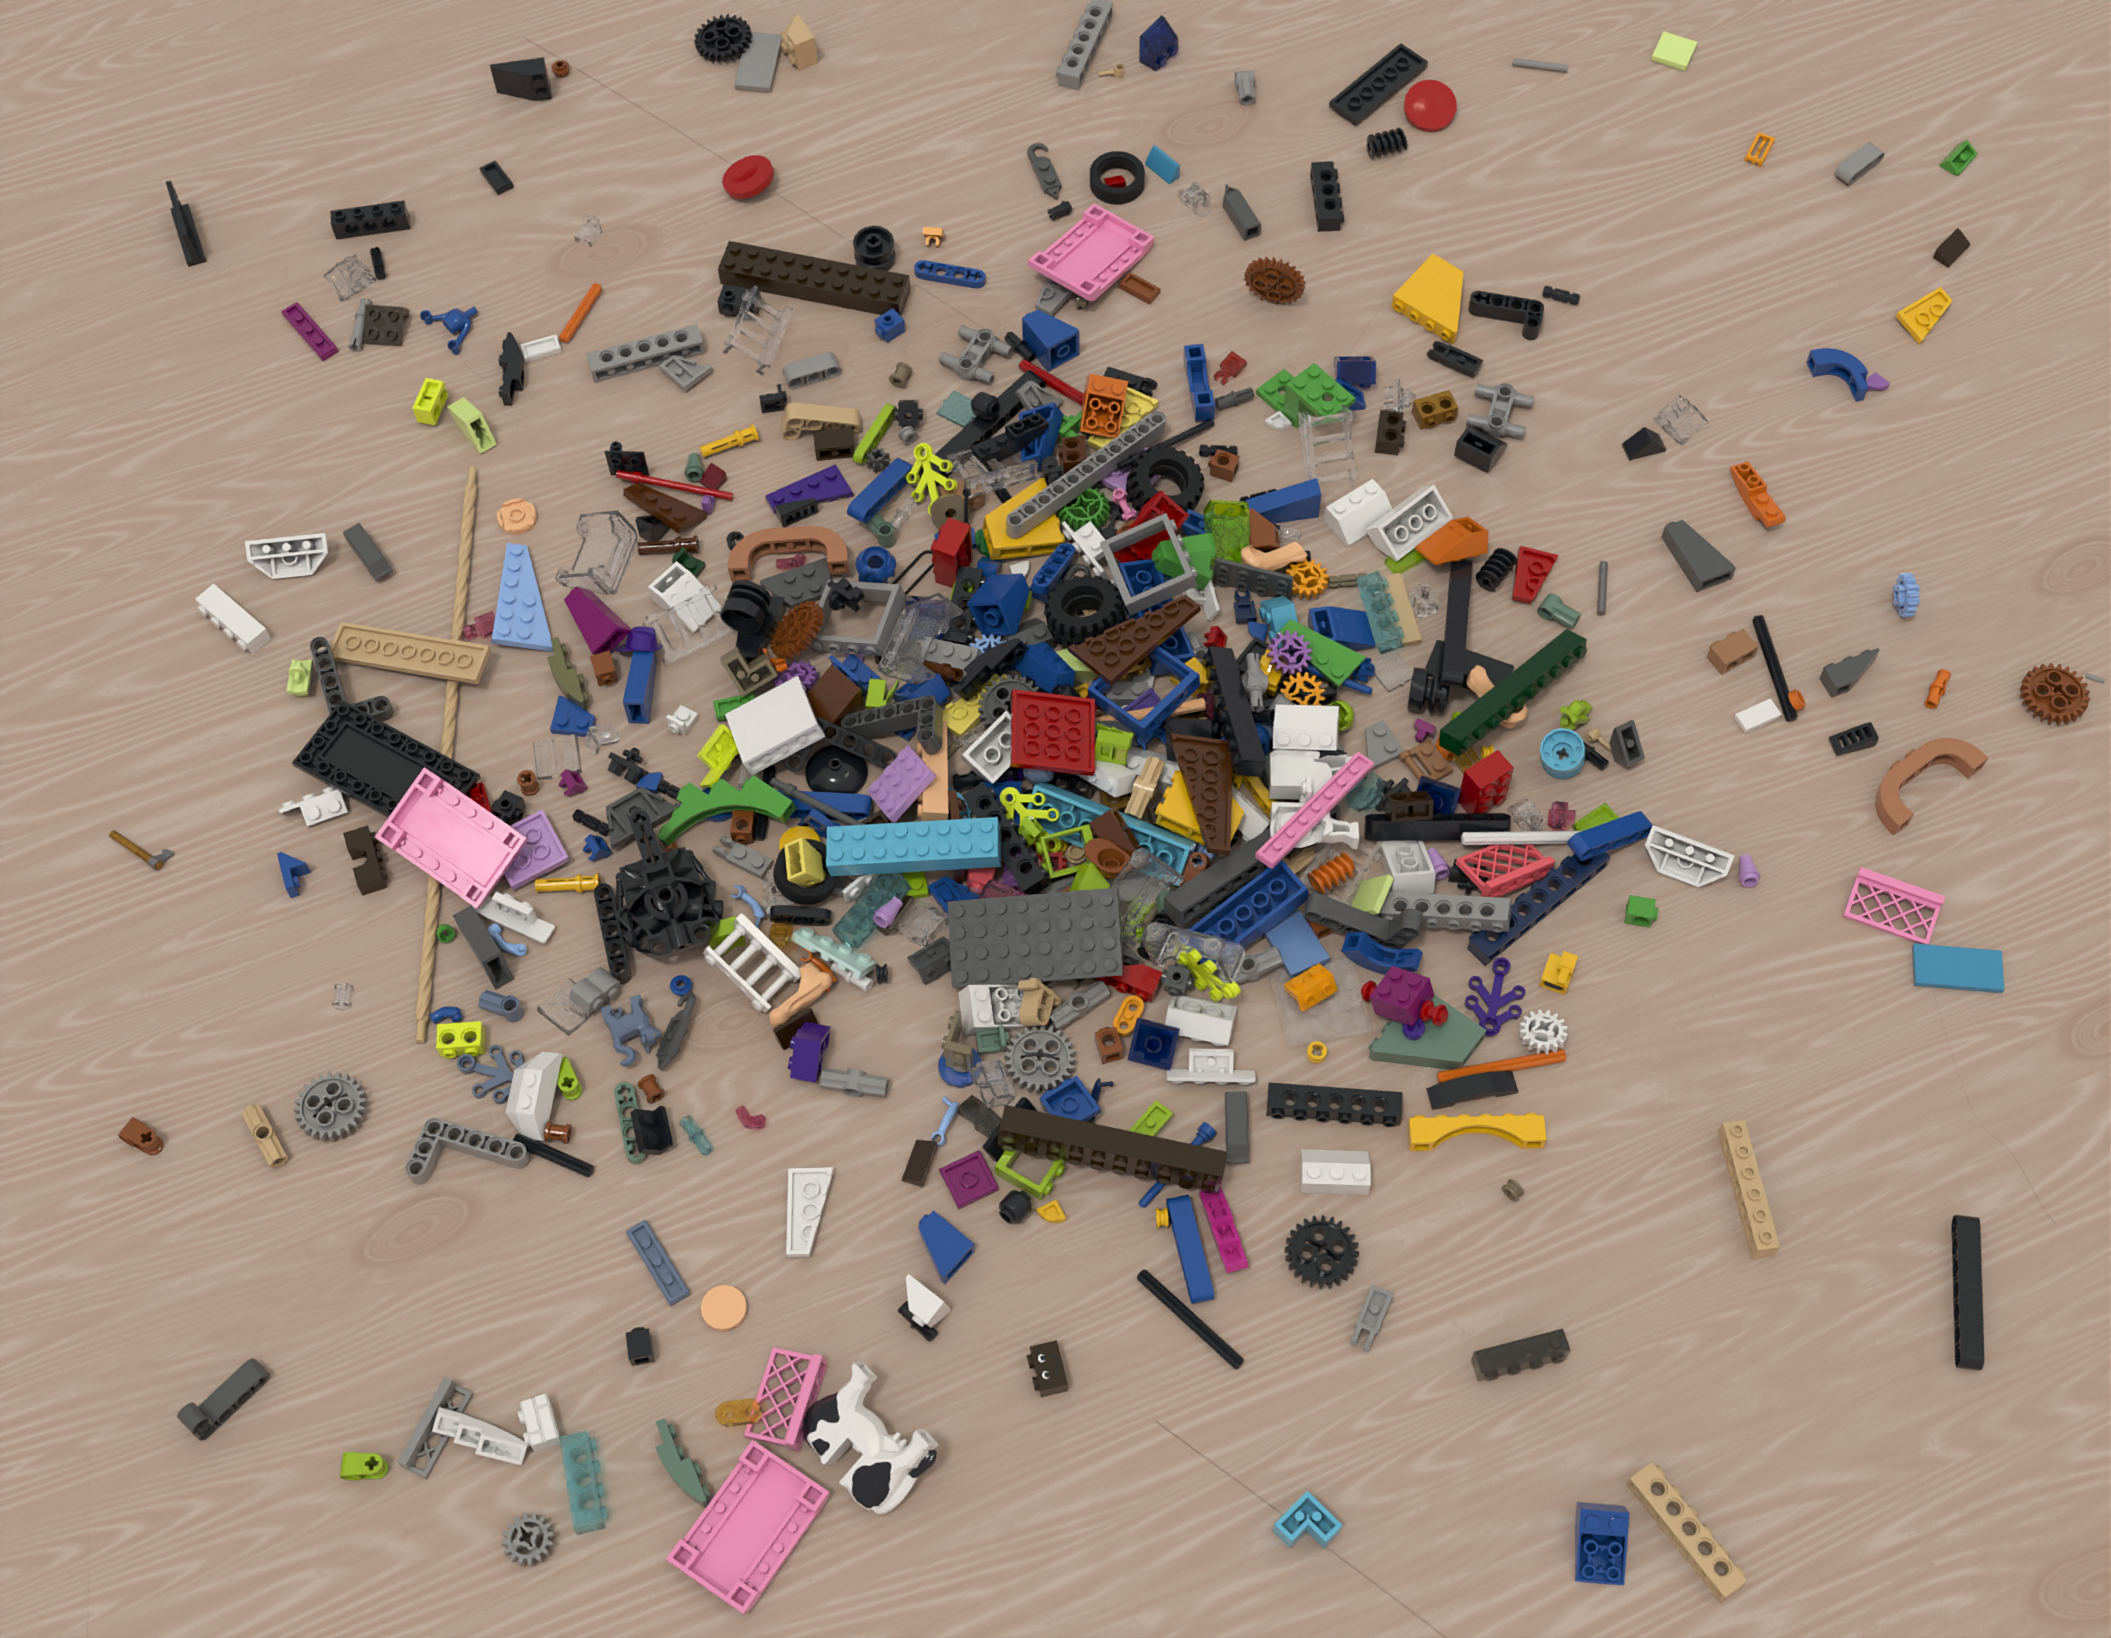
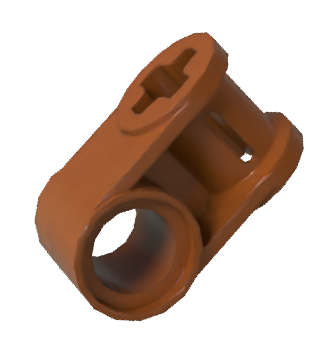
[1179,852,1211,887]
[118,1117,164,1155]

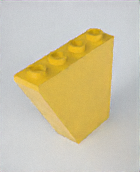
[1391,254,1464,344]
[982,478,1065,560]
[1154,770,1244,846]

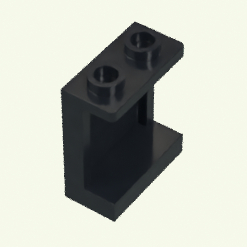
[1165,716,1222,761]

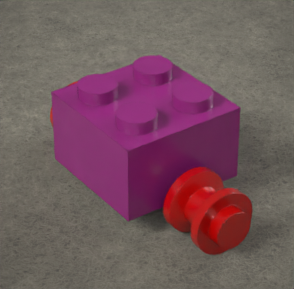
[1361,966,1448,1026]

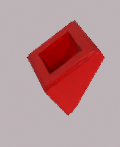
[1103,175,1126,188]

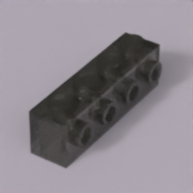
[1471,1328,1571,1382]

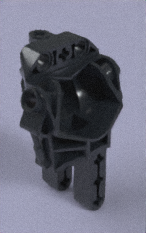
[615,810,723,960]

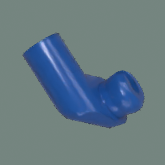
[429,1006,463,1024]

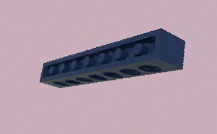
[1467,853,1610,966]

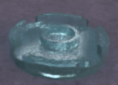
[1347,772,1385,812]

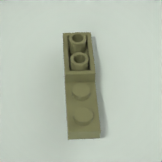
[547,637,589,712]

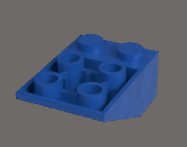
[1307,606,1376,650]
[1575,1502,1629,1585]

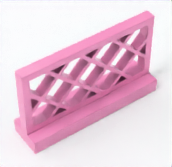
[1843,867,1945,945]
[744,1347,828,1452]

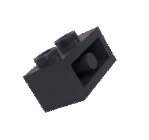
[717,284,762,320]

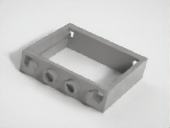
[1100,513,1198,616]
[809,580,907,656]

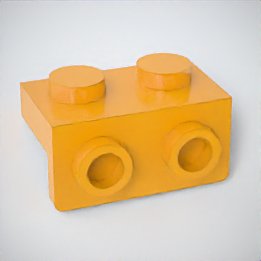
[1283,963,1338,1012]

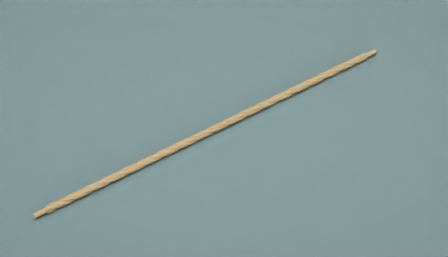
[415,466,477,1043]

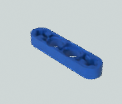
[914,260,986,289]
[1031,543,1075,594]

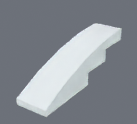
[432,1407,528,1465]

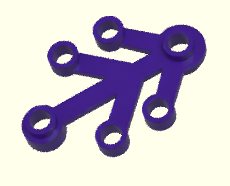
[1465,957,1525,1037]

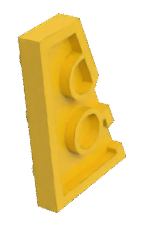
[1896,287,1953,344]

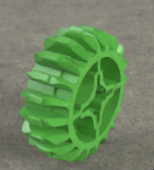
[1057,486,1110,532]

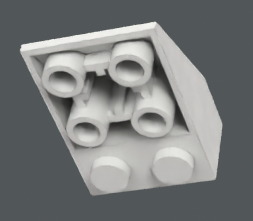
[648,561,722,633]
[958,984,1032,1035]

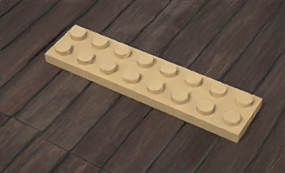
[331,622,491,684]

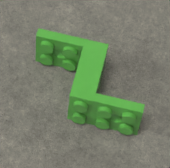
[1256,363,1356,429]

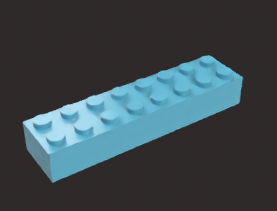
[1027,782,1197,886]
[826,817,1001,876]

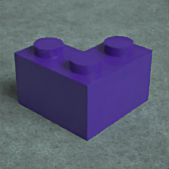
[788,1022,831,1083]

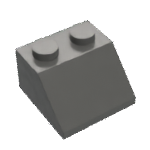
[1000,618,1054,650]

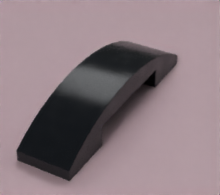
[1426,1071,1518,1110]

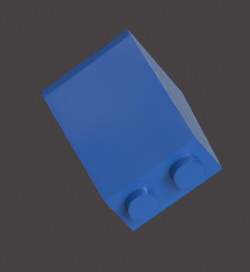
[1022,309,1080,372]
[967,573,1030,636]

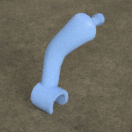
[731,885,766,928]
[488,923,527,956]
[931,1097,959,1147]

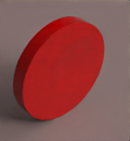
[1403,80,1457,132]
[722,155,774,199]

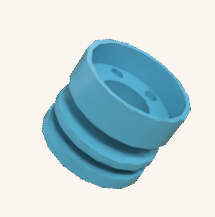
[1540,728,1585,779]

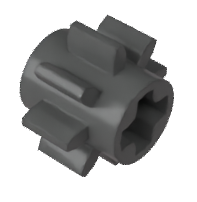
[866,448,890,473]

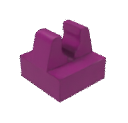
[1414,718,1437,743]
[559,769,588,797]

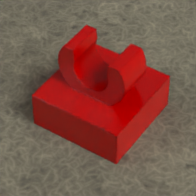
[1203,626,1227,648]

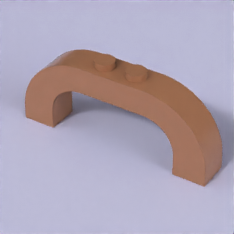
[728,526,850,581]
[1875,738,1988,835]

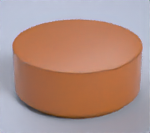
[1788,689,1806,711]

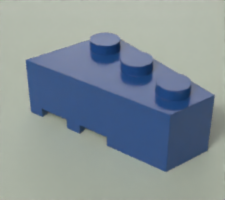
[1019,402,1064,473]
[1009,642,1076,694]

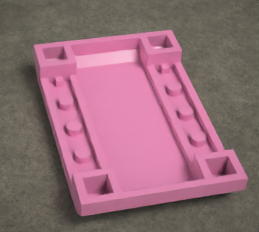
[1028,203,1155,302]
[375,767,528,909]
[666,1440,830,1615]

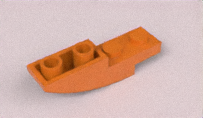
[1730,461,1786,528]

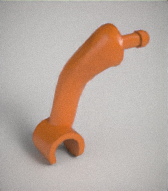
[762,648,789,673]
[800,949,837,993]

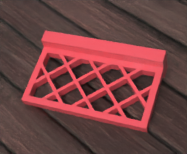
[1455,844,1555,897]

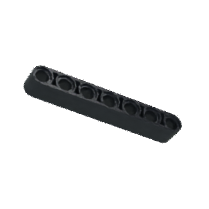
[1364,813,1511,841]
[1951,1215,1985,1371]

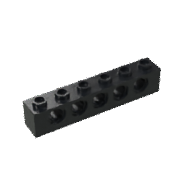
[962,782,1050,895]
[1266,1082,1403,1127]

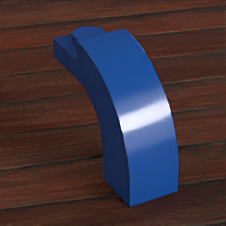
[1806,348,1868,402]
[1341,932,1423,975]

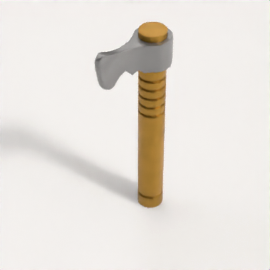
[109,830,174,870]

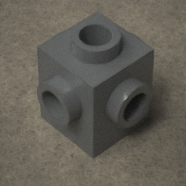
[1161,963,1194,996]

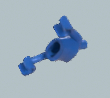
[420,307,478,355]

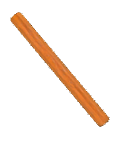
[1437,1049,1566,1083]

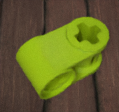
[557,1056,582,1100]
[340,1452,389,1480]

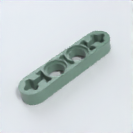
[614,1082,647,1165]

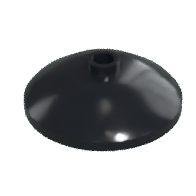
[805,745,868,794]

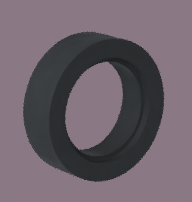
[1090,151,1145,205]
[773,839,839,905]

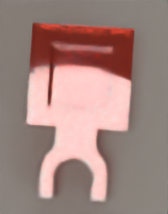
[1213,351,1247,386]

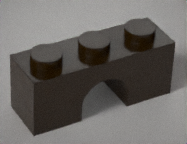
[343,825,389,896]

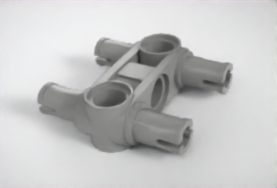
[939,325,1013,385]
[1466,383,1534,439]
[1241,653,1268,712]

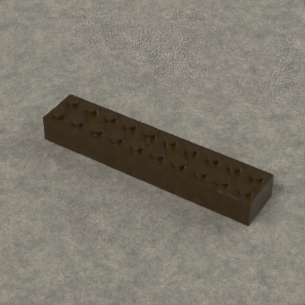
[718,241,911,316]
[997,1105,1228,1194]

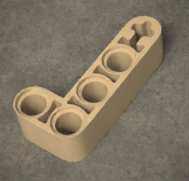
[781,403,861,440]

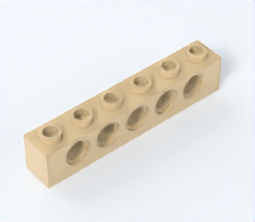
[1718,1120,1780,1259]
[1626,1462,1747,1603]

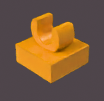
[923,227,944,247]

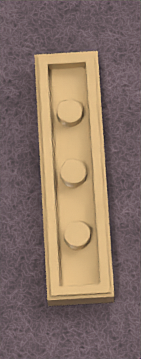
[1381,573,1422,647]

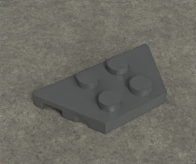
[759,557,832,610]
[606,787,680,849]

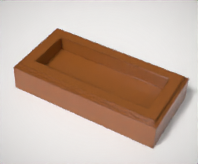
[1119,272,1161,305]

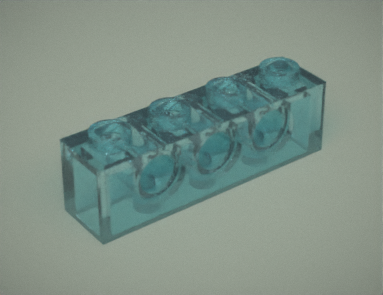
[1356,570,1405,655]
[832,873,911,949]
[559,1430,608,1535]

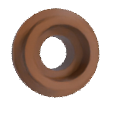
[551,60,570,77]

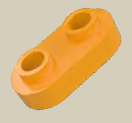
[1113,995,1144,1037]

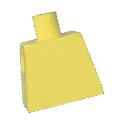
[784,837,826,888]

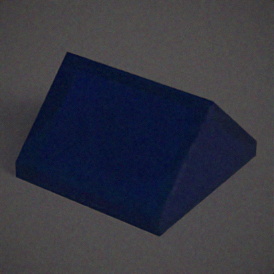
[1416,775,1462,813]
[1128,1017,1180,1071]

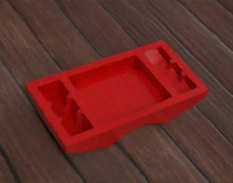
[1113,490,1189,563]

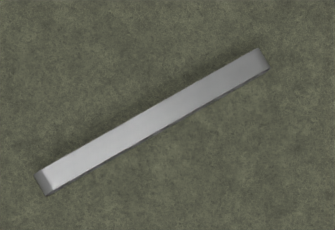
[1006,411,1166,539]

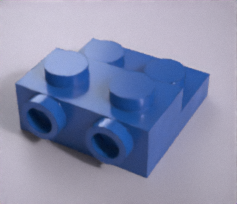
[1039,1076,1101,1122]

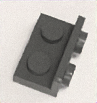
[907,936,951,985]

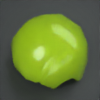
[1328,700,1354,732]

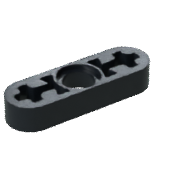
[770,905,832,926]

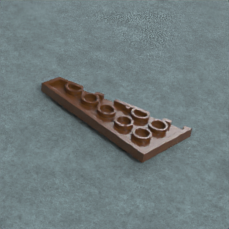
[1169,733,1232,855]

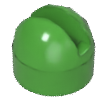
[436,924,455,943]

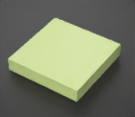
[1651,32,1698,71]
[1351,874,1394,915]

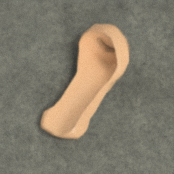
[1241,542,1308,571]
[1466,665,1528,729]
[769,962,832,1028]

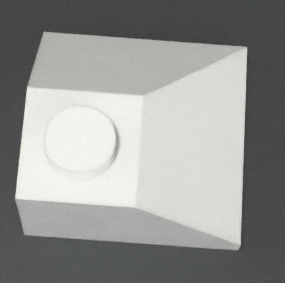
[906,1274,951,1328]

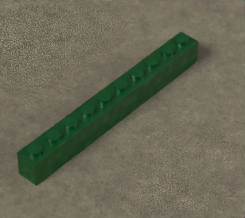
[1439,629,1587,756]

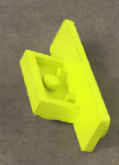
[697,724,739,788]

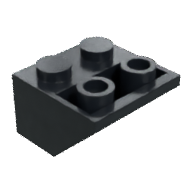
[1454,427,1508,473]

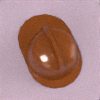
[1084,838,1132,880]

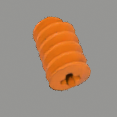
[1307,852,1355,895]

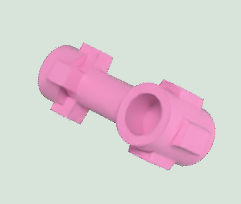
[1112,488,1137,522]

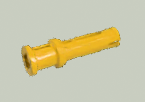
[699,424,759,458]
[535,873,602,893]

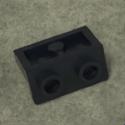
[630,1106,673,1155]

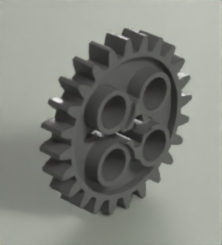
[978,674,1040,728]

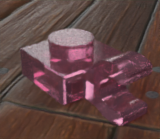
[463,611,495,641]

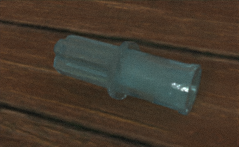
[679,1115,713,1156]

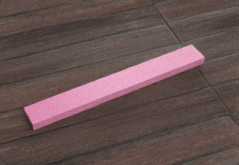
[1255,752,1375,869]

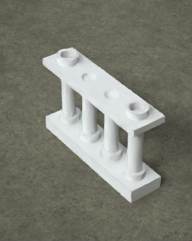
[703,913,801,1013]

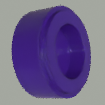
[1402,1018,1425,1040]

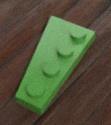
[1277,619,1366,688]

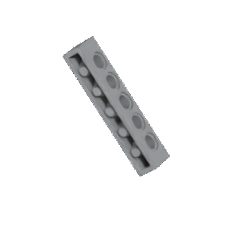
[1056,0,1113,91]
[586,324,705,383]
[1378,891,1512,933]

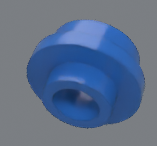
[670,975,692,996]

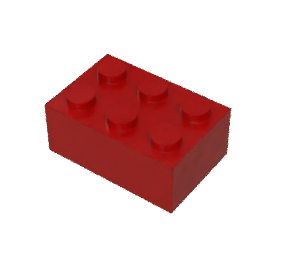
[931,517,973,588]
[1457,750,1514,813]

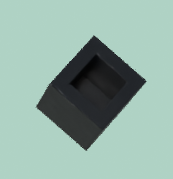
[626,1327,655,1366]

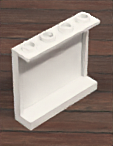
[725,676,825,775]

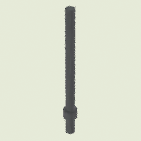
[770,778,865,826]

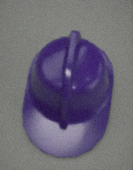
[614,626,663,652]

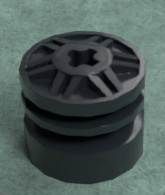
[720,580,772,634]
[1407,667,1450,715]

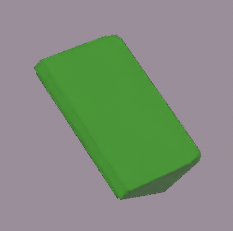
[1939,140,1978,176]

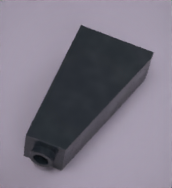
[735,596,786,663]

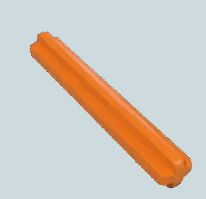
[559,283,602,343]

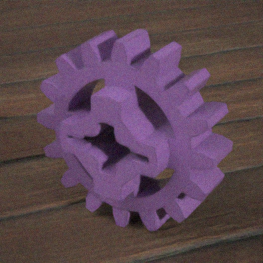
[1266,630,1312,675]
[773,660,819,694]

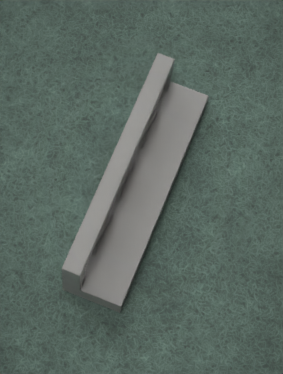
[397,1377,474,1479]

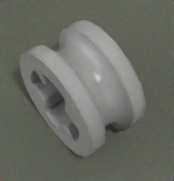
[898,426,918,445]

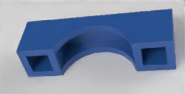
[1183,344,1215,422]

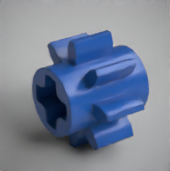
[1352,658,1375,682]

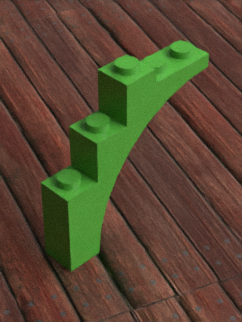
[657,775,797,846]

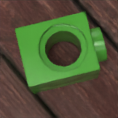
[1624,895,1658,928]

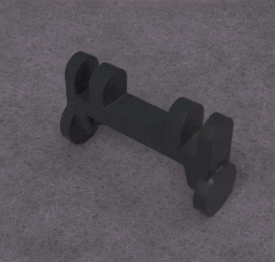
[1097,501,1124,535]

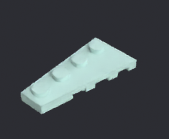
[791,927,877,980]

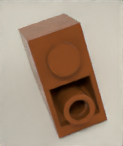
[1247,509,1280,552]

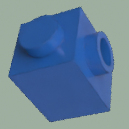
[875,308,905,343]

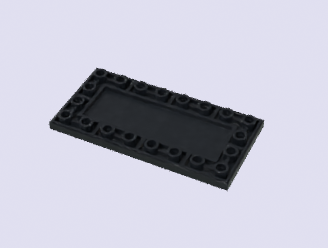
[292,700,481,818]

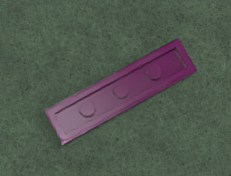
[281,302,339,361]

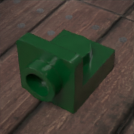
[672,547,706,579]

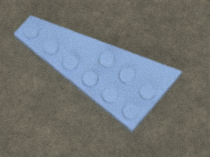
[491,543,553,652]

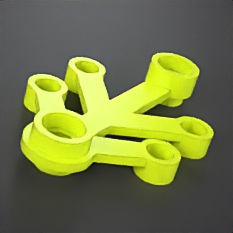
[906,443,958,516]
[1000,787,1062,852]
[1175,947,1241,1002]

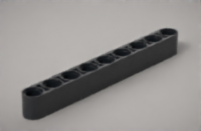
[918,370,1046,488]
[1440,560,1472,688]

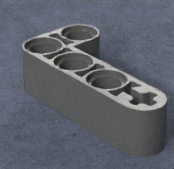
[177,1358,270,1441]

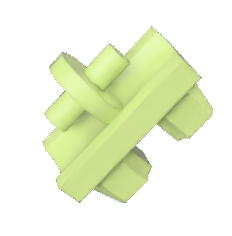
[286,659,314,697]

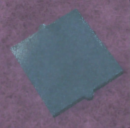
[937,391,976,428]

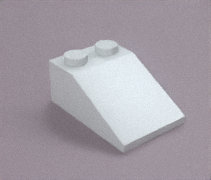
[1379,841,1436,894]

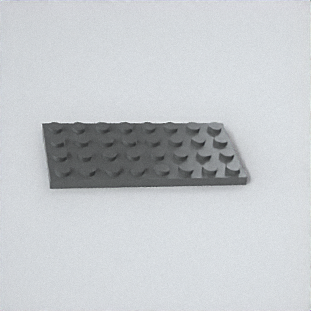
[947,888,1124,989]

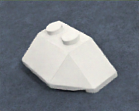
[245,533,329,579]
[1645,825,1735,887]
[505,1052,563,1141]

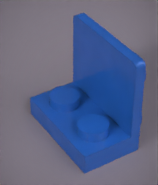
[829,654,881,698]

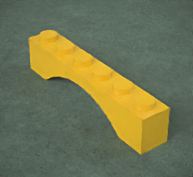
[1407,1113,1547,1151]

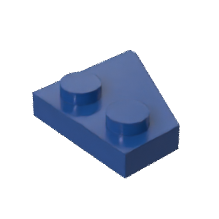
[550,695,596,738]
[797,808,842,839]
[928,876,985,917]

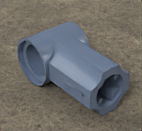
[478,989,524,1022]

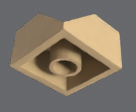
[780,14,818,71]

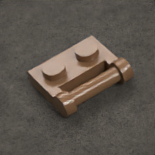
[1398,739,1453,789]

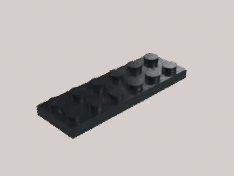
[1329,43,1428,125]

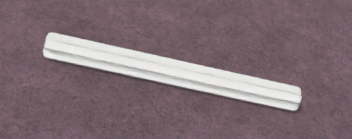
[1461,831,1581,845]

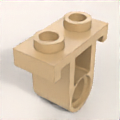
[1017,978,1062,1027]

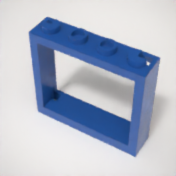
[1088,646,1200,740]

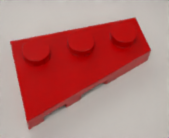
[1511,546,1559,604]

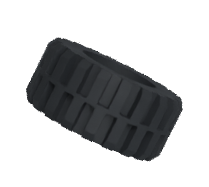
[1126,446,1205,512]
[1045,575,1125,649]

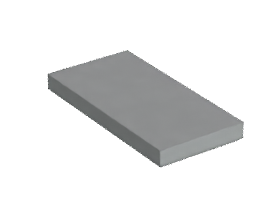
[735,32,782,92]

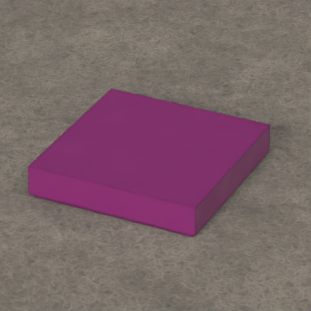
[939,1150,999,1210]

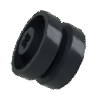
[853,226,896,271]

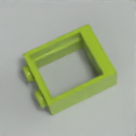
[1035,824,1097,879]
[995,1150,1066,1200]

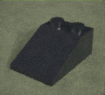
[490,57,552,101]

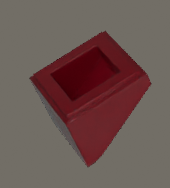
[699,463,727,490]

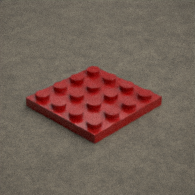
[1010,689,1095,776]

